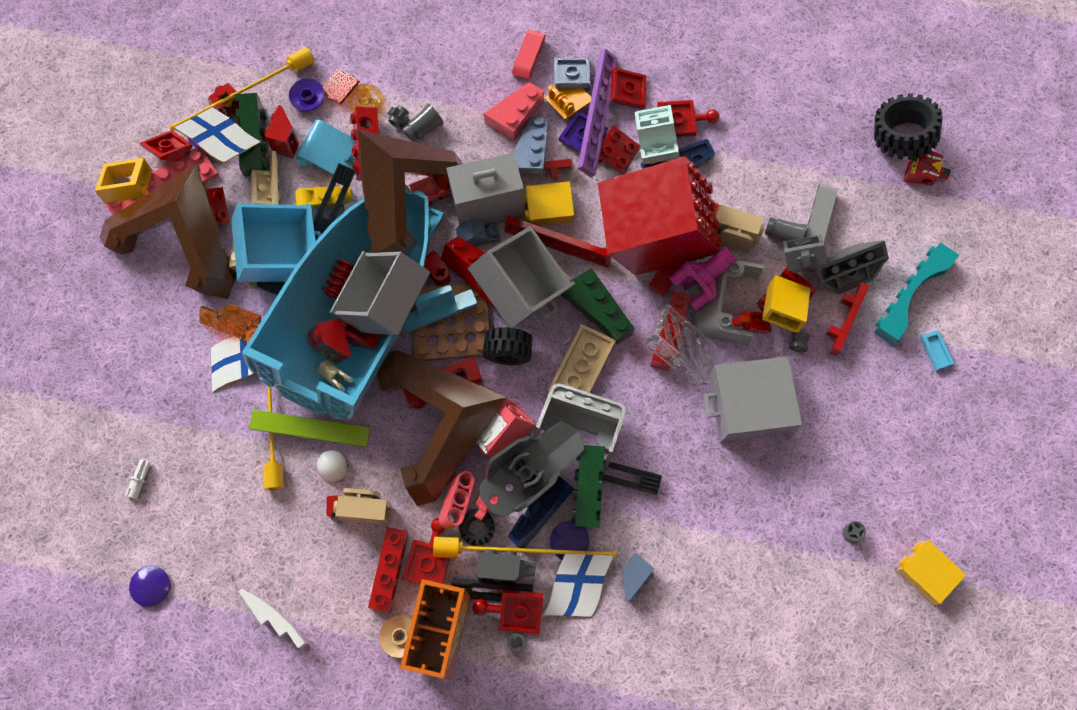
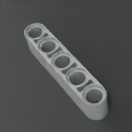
[804,183,838,270]

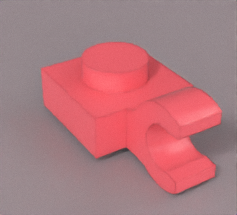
[475,497,498,520]

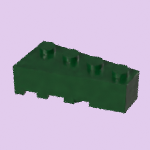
[235,93,269,176]
[561,268,634,345]
[572,445,605,528]

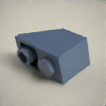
[455,219,501,246]
[622,553,655,602]

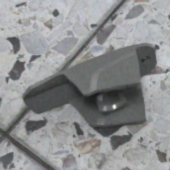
[480,421,584,517]

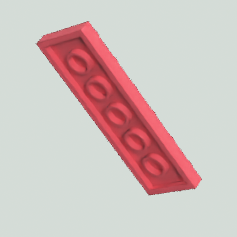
[105,148,219,216]

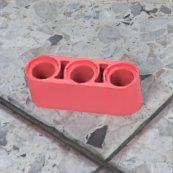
[512,29,546,80]
[439,471,475,529]

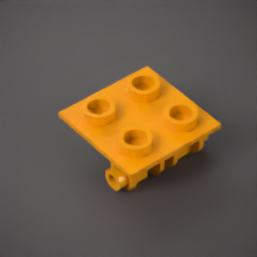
[544,85,591,119]

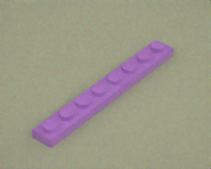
[577,49,618,178]

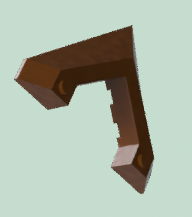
[356,130,463,255]
[99,164,234,299]
[377,350,508,506]

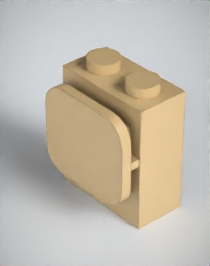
[715,205,765,253]
[333,488,392,526]

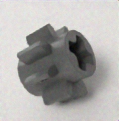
[387,105,410,128]

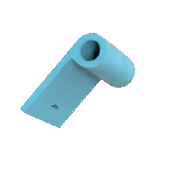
[295,120,355,175]

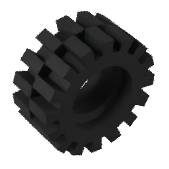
[458,508,495,546]

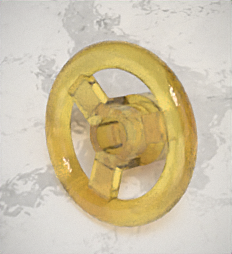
[348,83,383,112]

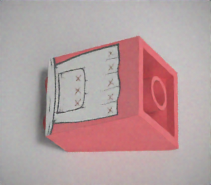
[476,399,537,457]

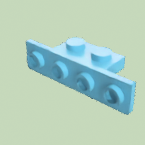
[403,285,477,332]

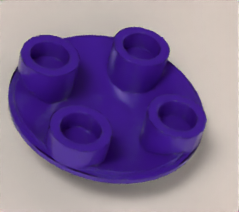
[550,521,590,560]
[129,566,171,607]

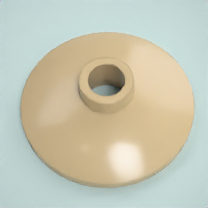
[379,615,412,658]

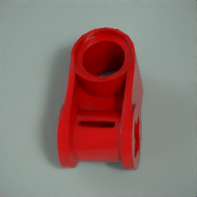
[424,250,451,286]

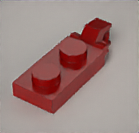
[731,311,771,334]

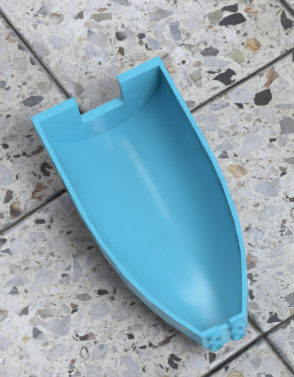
[242,184,429,420]

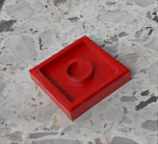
[610,67,647,109]

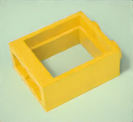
[95,158,153,203]

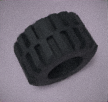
[483,327,533,365]

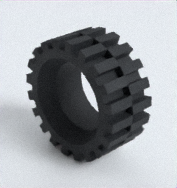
[874,93,943,160]

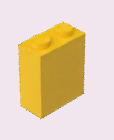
[524,181,574,226]
[762,275,810,333]
[897,540,966,605]

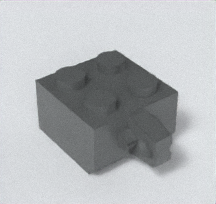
[783,235,827,273]
[477,549,536,583]

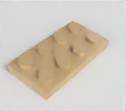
[548,324,616,393]

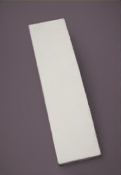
[239,589,308,649]

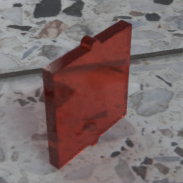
[323,69,360,105]

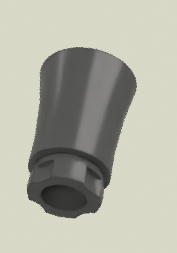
[403,103,444,142]
[765,217,808,242]

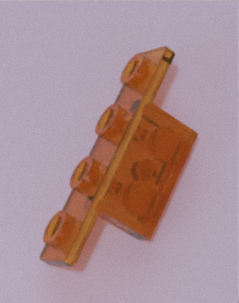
[199,304,261,342]

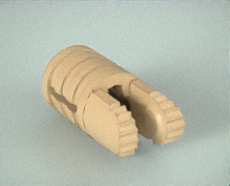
[317,360,354,392]

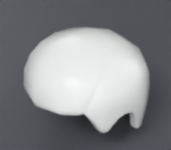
[317,450,347,482]

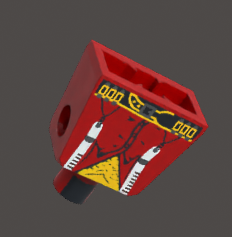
[208,83,239,119]
[903,151,951,186]

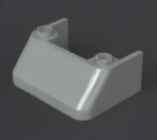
[693,260,764,345]
[534,383,626,469]

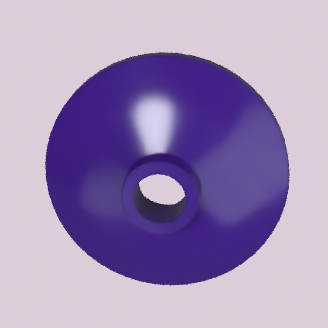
[289,78,325,111]

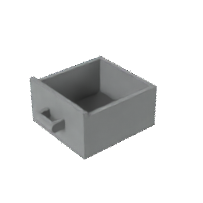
[446,152,525,226]
[468,226,575,328]
[330,251,430,335]
[703,356,802,443]

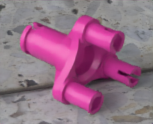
[669,246,737,311]

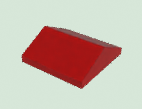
[140,130,193,161]

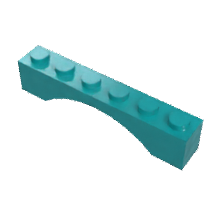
[874,242,959,345]

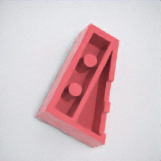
[484,82,544,141]

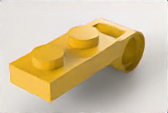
[295,186,352,210]

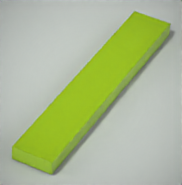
[249,410,370,448]

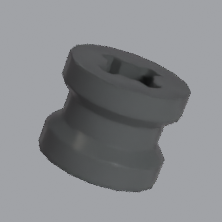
[789,331,810,352]
[842,521,866,543]

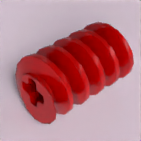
[322,259,355,300]

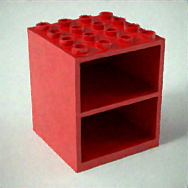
[598,156,722,275]

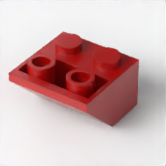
[265,105,299,158]

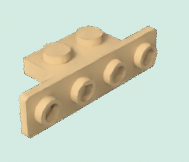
[251,151,281,205]

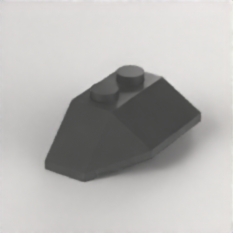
[815,240,889,294]

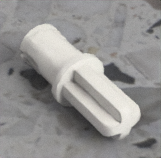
[125,460,150,500]

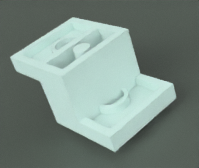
[635,105,680,165]

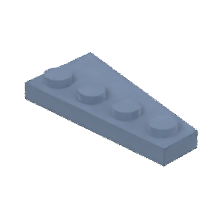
[514,117,549,174]

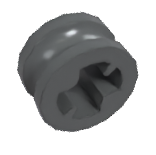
[508,633,526,652]

